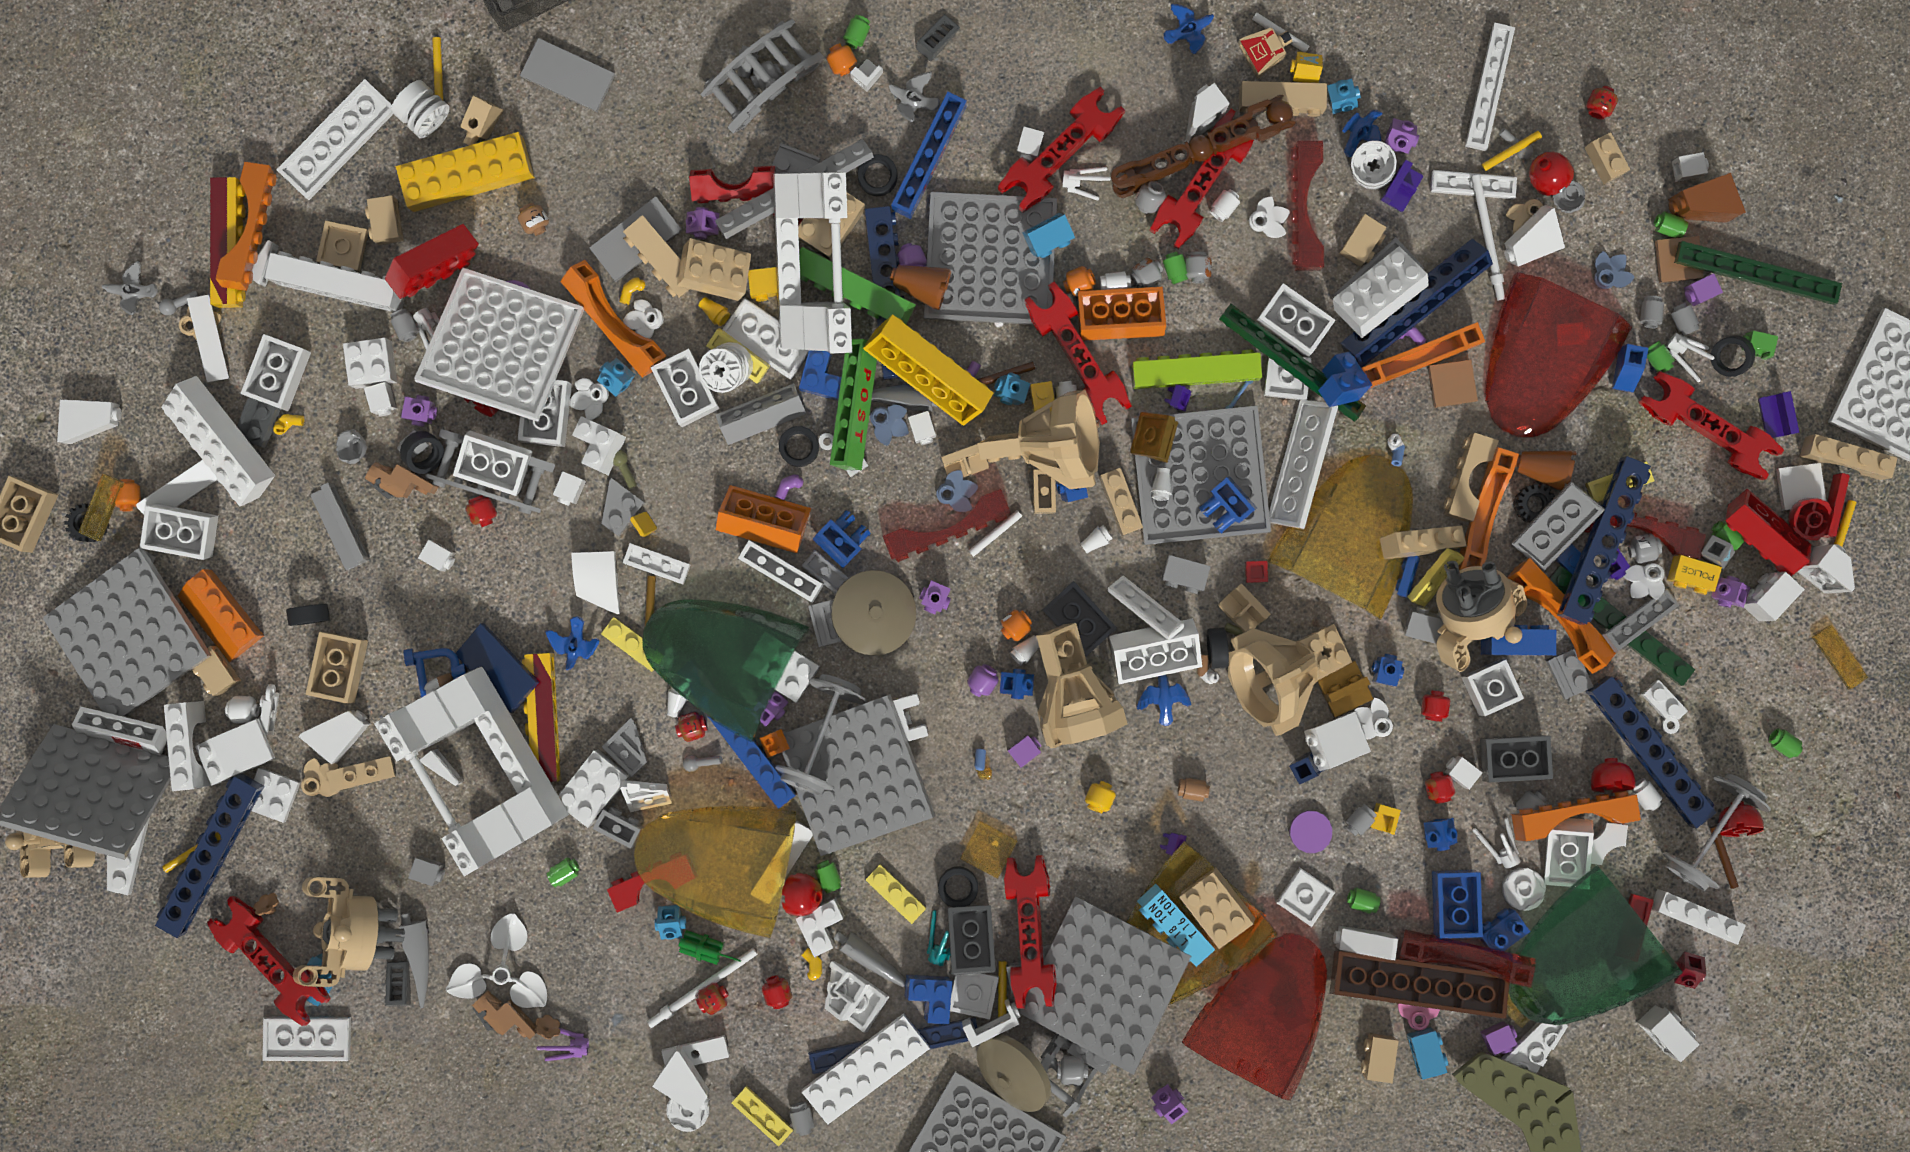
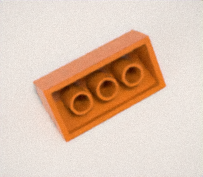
[1078,287,1166,341]
[715,485,811,553]
[177,569,264,662]

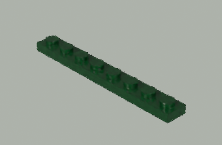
[1674,241,1843,305]
[1219,303,1366,422]
[1549,566,1696,686]

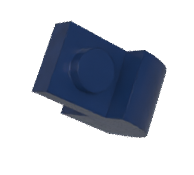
[1289,751,1325,785]

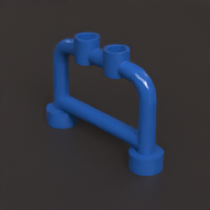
[403,648,466,698]

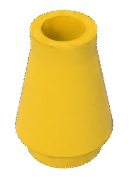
[698,297,730,326]

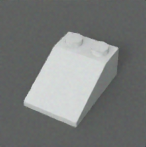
[195,719,275,785]
[1544,818,1594,888]

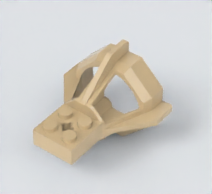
[978,390,1100,489]
[1036,623,1127,748]
[1228,624,1352,736]

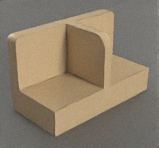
[941,444,989,478]
[1218,583,1271,633]

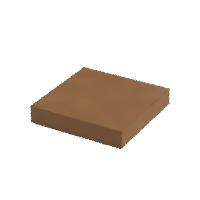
[1655,236,1704,283]
[1428,360,1478,408]

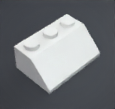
[1185,83,1230,143]
[1798,544,1855,593]

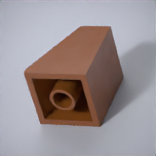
[1668,173,1746,223]

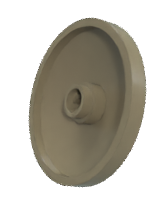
[831,570,916,656]
[977,1034,1051,1112]

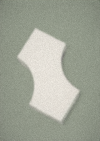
[1591,822,1628,865]

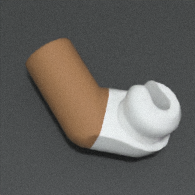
[1197,655,1219,684]
[424,673,453,695]

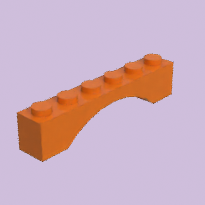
[216,162,277,291]
[560,260,667,378]
[1361,322,1486,389]
[1458,447,1519,570]
[1507,558,1616,674]
[1511,791,1641,841]

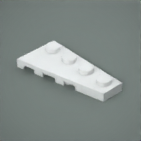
[107,817,150,895]

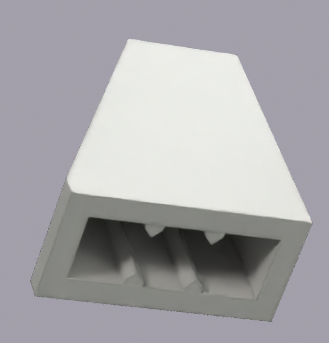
[1504,205,1565,266]
[57,400,122,444]
[298,710,370,764]
[1333,926,1398,960]
[652,1045,710,1115]

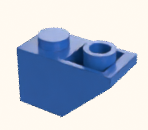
[1612,344,1648,393]

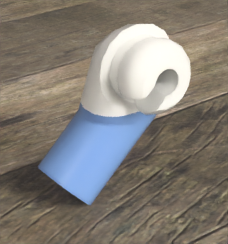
[1388,434,1405,466]

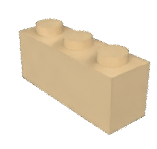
[1099,468,1143,536]

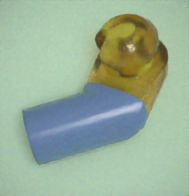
[974,749,992,780]

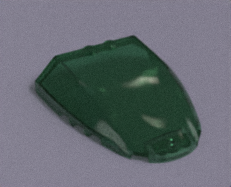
[642,599,809,743]
[1507,865,1683,1025]

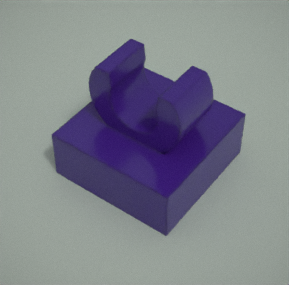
[1164,385,1191,412]
[1160,832,1187,857]

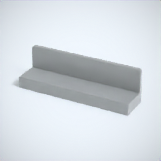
[716,383,806,445]
[311,483,370,570]

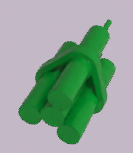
[679,930,741,965]

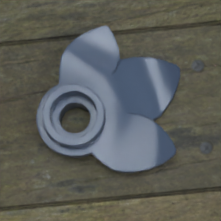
[1594,251,1634,289]
[870,404,909,446]
[936,470,978,512]

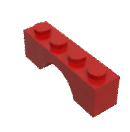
[689,166,776,203]
[607,851,698,913]

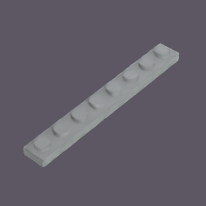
[715,139,874,239]

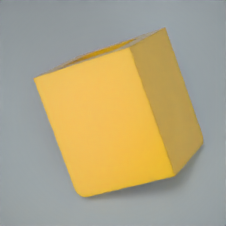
[1370,803,1401,835]

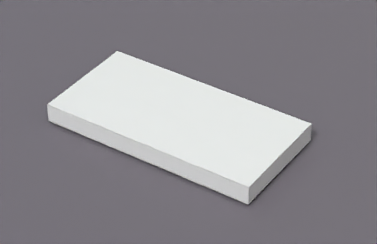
[722,297,809,380]
[263,1016,351,1061]

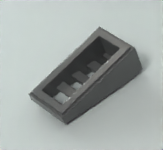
[916,14,960,61]
[385,961,411,1007]

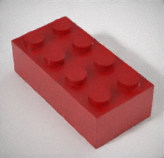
[385,224,479,299]
[1725,489,1811,576]

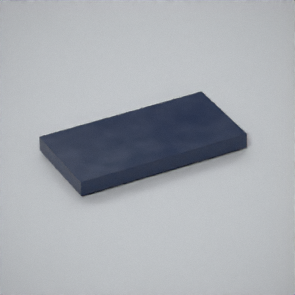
[455,623,539,713]

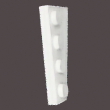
[1501,1009,1568,1073]

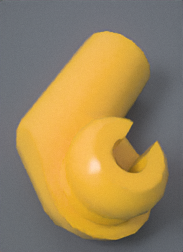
[619,277,645,305]
[273,414,305,435]
[801,948,822,981]

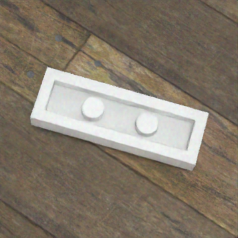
[623,543,691,585]

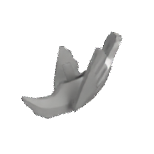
[889,71,940,122]
[102,261,158,315]

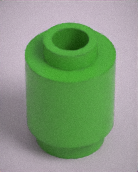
[843,15,870,49]
[1653,211,1688,238]
[1163,251,1188,284]
[1647,341,1675,373]
[1711,520,1744,551]
[1768,728,1803,758]
[546,857,580,887]
[814,860,842,893]
[1347,887,1381,914]

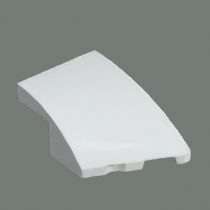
[571,551,620,614]
[825,961,889,1033]

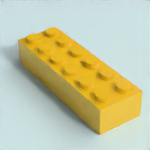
[395,132,535,212]
[863,314,993,426]

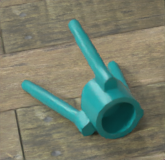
[926,910,950,966]

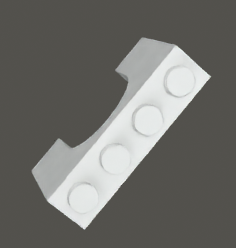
[164,701,212,791]

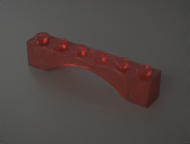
[1291,141,1324,271]
[882,489,1011,563]
[1583,513,1706,559]
[1400,929,1536,988]

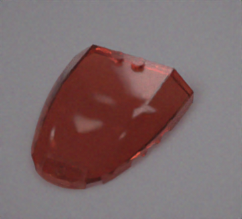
[1485,272,1632,438]
[1182,933,1327,1101]

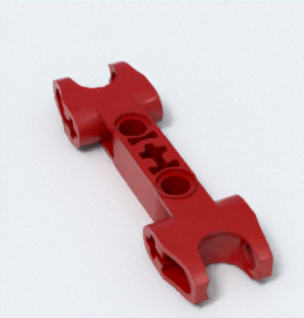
[998,87,1125,213]
[1150,108,1260,250]
[1024,281,1132,425]
[1638,371,1784,480]
[1004,855,1057,1009]
[207,896,331,1026]

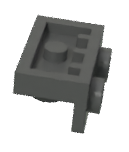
[236,397,281,448]

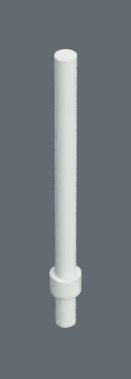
[1472,174,1506,301]
[647,948,758,1028]

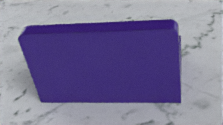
[1758,391,1800,438]

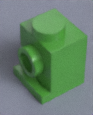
[1740,330,1778,360]

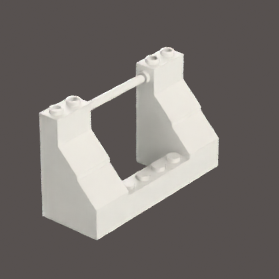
[773,172,852,353]
[374,667,569,876]

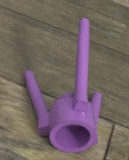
[536,1028,589,1061]

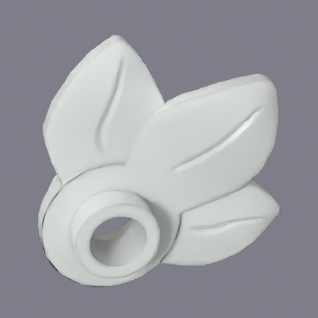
[1249,196,1290,238]
[623,299,664,339]
[570,378,609,420]
[1623,563,1665,600]
[1353,698,1393,739]

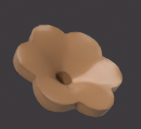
[253,893,279,916]
[535,1015,561,1039]

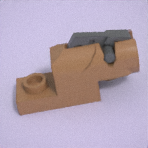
[365,462,438,499]
[472,990,537,1040]

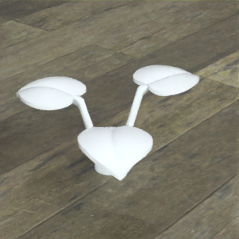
[446,913,547,1008]

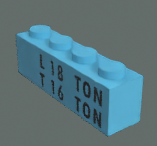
[1137,884,1215,967]

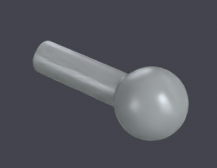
[1499,128,1533,159]
[159,291,199,316]
[683,755,723,772]

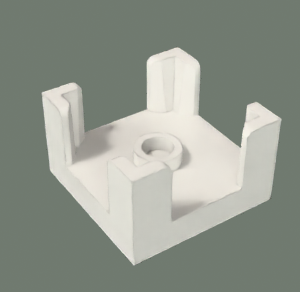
[893,693,928,741]

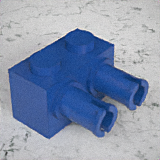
[1199,476,1257,534]
[813,510,871,568]
[1479,908,1531,957]

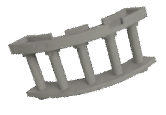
[700,19,825,133]
[425,429,555,515]
[1040,1033,1098,1117]

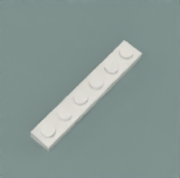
[1465,23,1515,151]

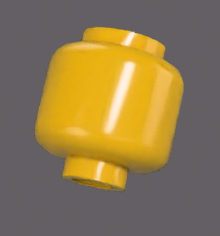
[1085,781,1116,814]

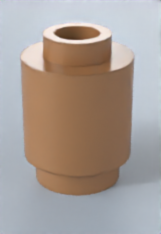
[1177,778,1210,802]

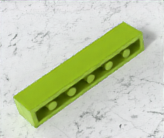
[1131,349,1262,390]

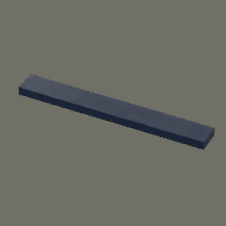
[808,1017,978,1074]

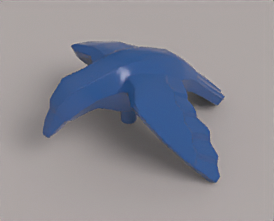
[1163,4,1214,54]
[1342,110,1382,158]
[545,616,600,670]
[1136,675,1191,726]

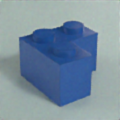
[799,350,842,401]
[1318,352,1372,408]
[904,974,952,1024]

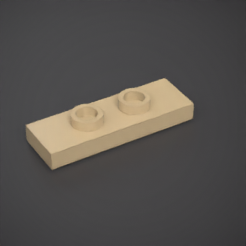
[326,756,396,792]

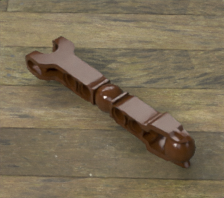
[1111,95,1296,198]

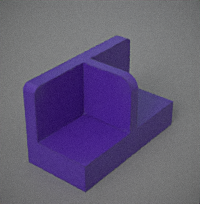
[1381,160,1423,212]

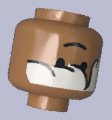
[517,203,549,236]

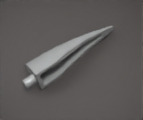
[871,384,938,411]
[399,913,429,1009]
[834,931,906,988]

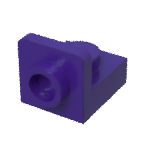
[1609,549,1630,580]

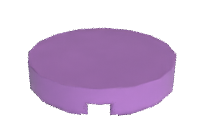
[1289,810,1332,853]

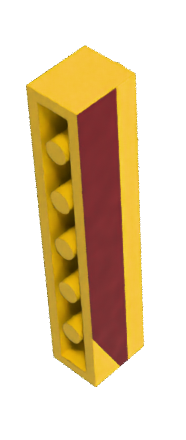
[210,177,246,308]
[521,653,561,782]

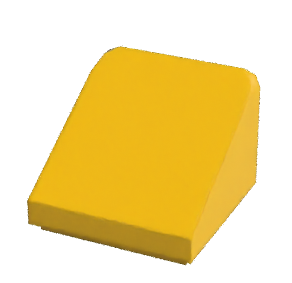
[630,512,657,537]

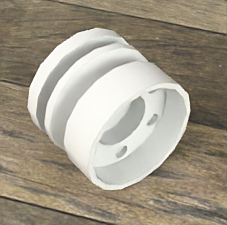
[391,80,450,138]
[1351,141,1397,189]
[699,342,753,393]

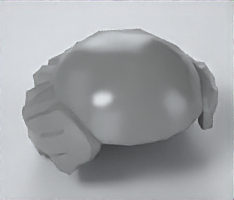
[1552,180,1585,213]
[336,429,367,464]

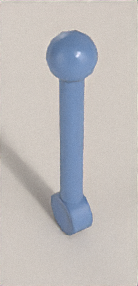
[1225,381,1253,409]

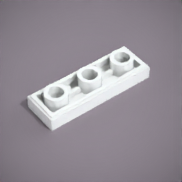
[661,1035,730,1065]

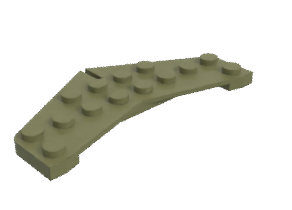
[1452,1052,1581,1152]

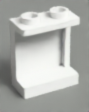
[1304,712,1371,771]
[962,999,1021,1047]

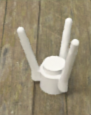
[1063,167,1111,200]
[413,308,440,350]
[1666,333,1714,382]
[1472,818,1521,868]

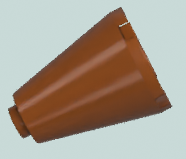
[890,265,951,310]
[1515,450,1576,491]

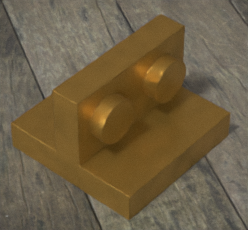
[1130,412,1178,463]
[1317,661,1373,717]

